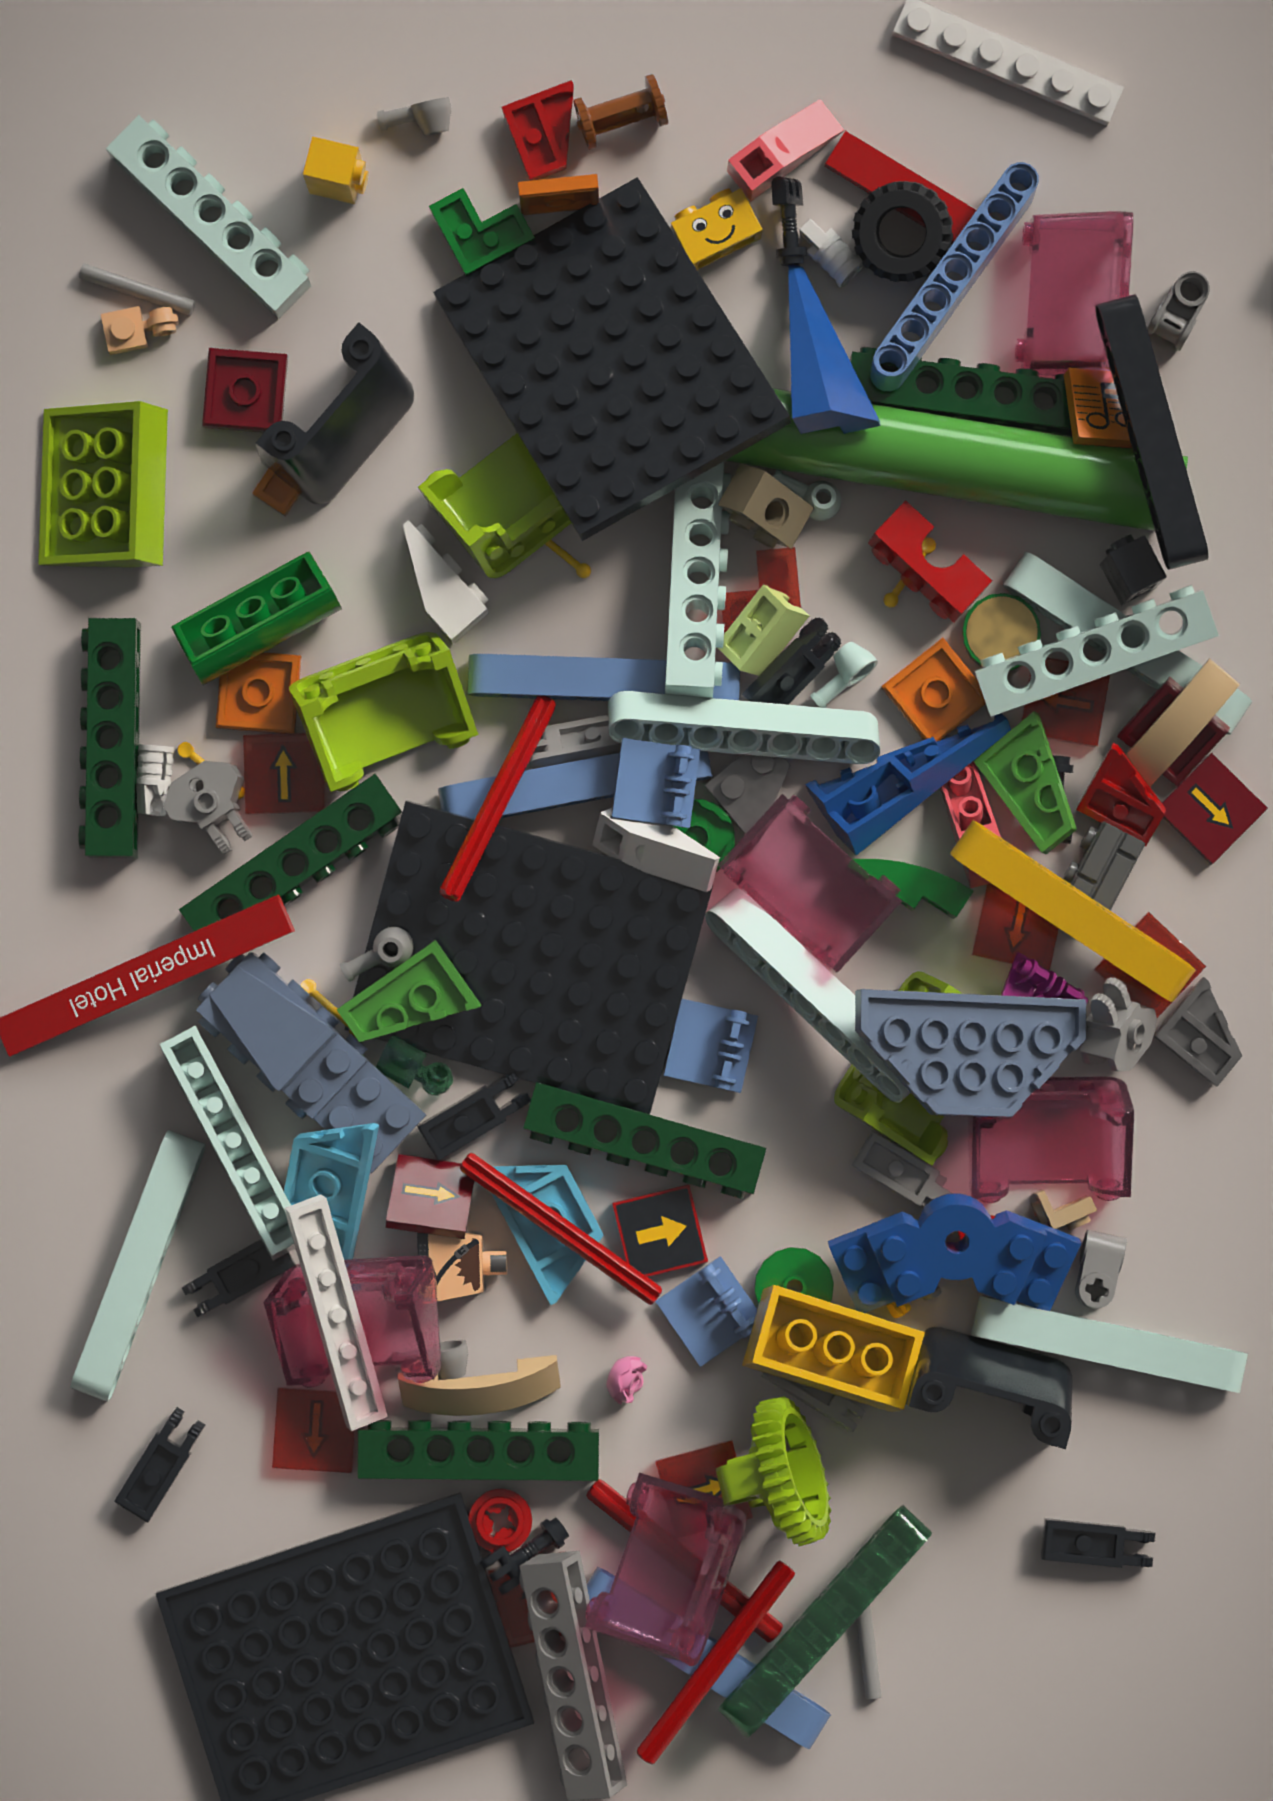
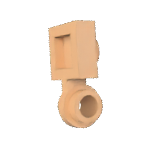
[101,306,179,355]

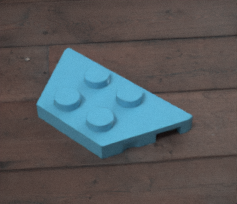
[284,1123,379,1266]
[491,1164,604,1305]

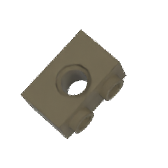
[718,463,814,549]

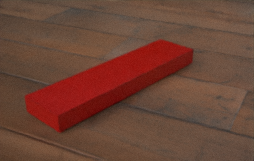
[824,130,977,244]

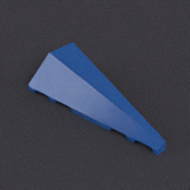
[788,264,880,434]
[805,713,1011,856]

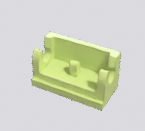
[718,584,809,676]

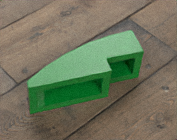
[846,859,974,919]

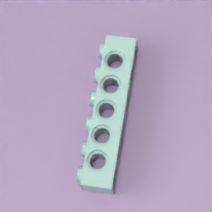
[106,115,311,319]
[665,462,731,698]
[975,585,1219,717]
[160,1026,296,1260]

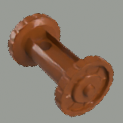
[573,74,669,150]

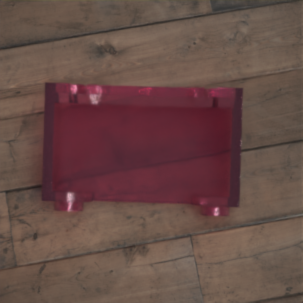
[1015,211,1133,376]
[718,794,902,974]
[968,1076,1134,1203]
[263,1255,442,1388]
[585,1473,746,1666]

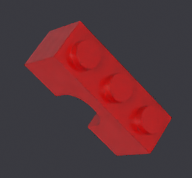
[868,500,993,623]

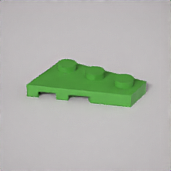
[974,711,1077,854]
[337,940,481,1042]

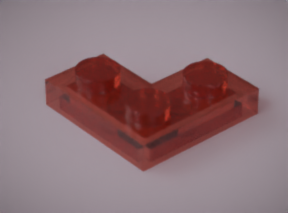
[721,547,802,634]

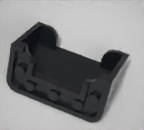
[256,322,414,504]
[906,1327,1072,1449]

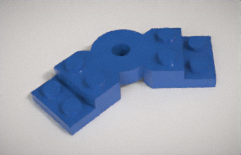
[828,1193,1081,1313]

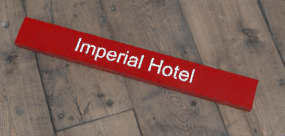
[0,895,295,1057]

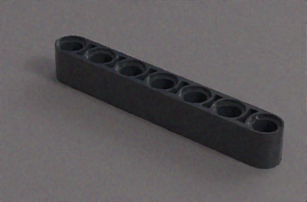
[1095,294,1209,570]

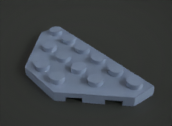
[855,989,1086,1118]

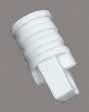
[799,219,864,288]
[136,744,174,816]

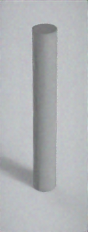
[79,263,195,316]
[851,1576,881,1699]

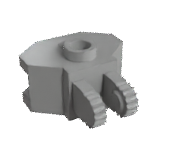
[163,761,252,855]
[1080,977,1158,1072]

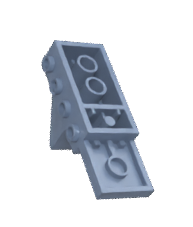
[196,951,427,1173]

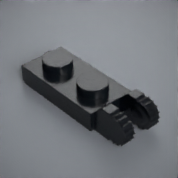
[742,617,842,705]
[417,1072,531,1161]
[181,1239,297,1317]
[114,1407,206,1523]
[1041,1518,1156,1568]

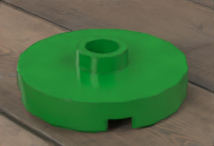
[754,1247,834,1304]

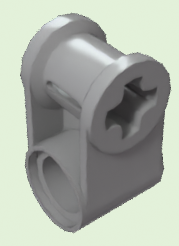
[1147,271,1210,351]
[1075,1230,1127,1308]

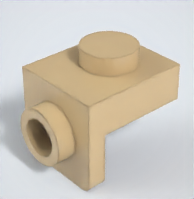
[1031,1190,1097,1230]

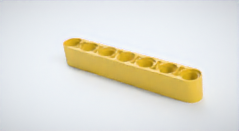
[950,820,1196,1002]

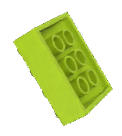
[38,401,168,568]

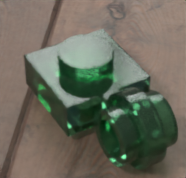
[376,1035,453,1096]

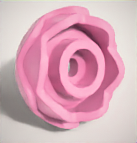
[606,1356,647,1405]

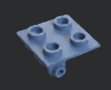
[611,738,700,828]
[664,999,758,1093]
[655,1256,757,1367]

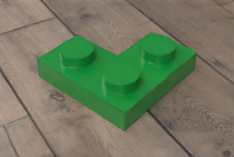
[429,188,535,276]

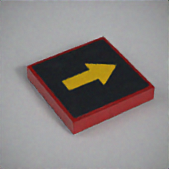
[612,1184,708,1277]

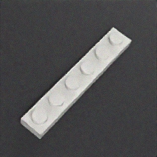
[892,0,1124,126]
[284,1194,388,1431]

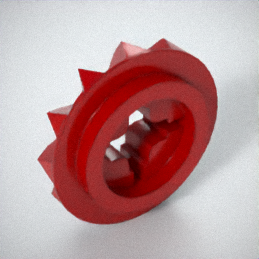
[469,1488,533,1552]

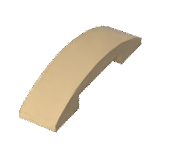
[1125,658,1240,787]
[398,1355,561,1416]

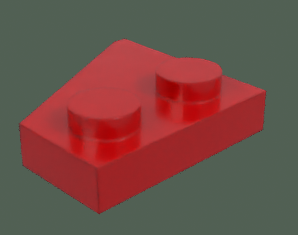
[501,80,574,181]
[1076,743,1166,846]

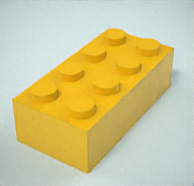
[742,1285,925,1412]

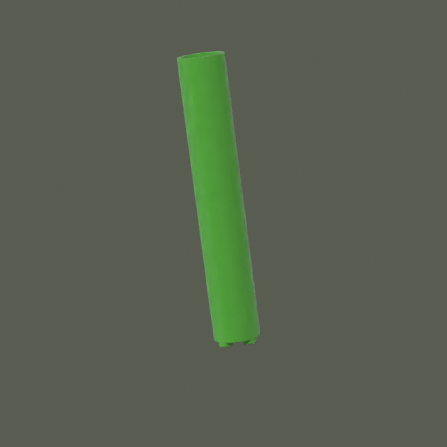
[725,388,1188,531]

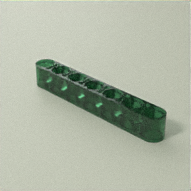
[718,1505,933,1738]

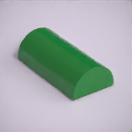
[171,551,342,686]

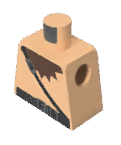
[417,1232,507,1304]

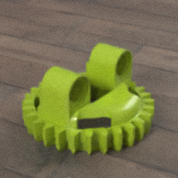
[715,1396,832,1547]

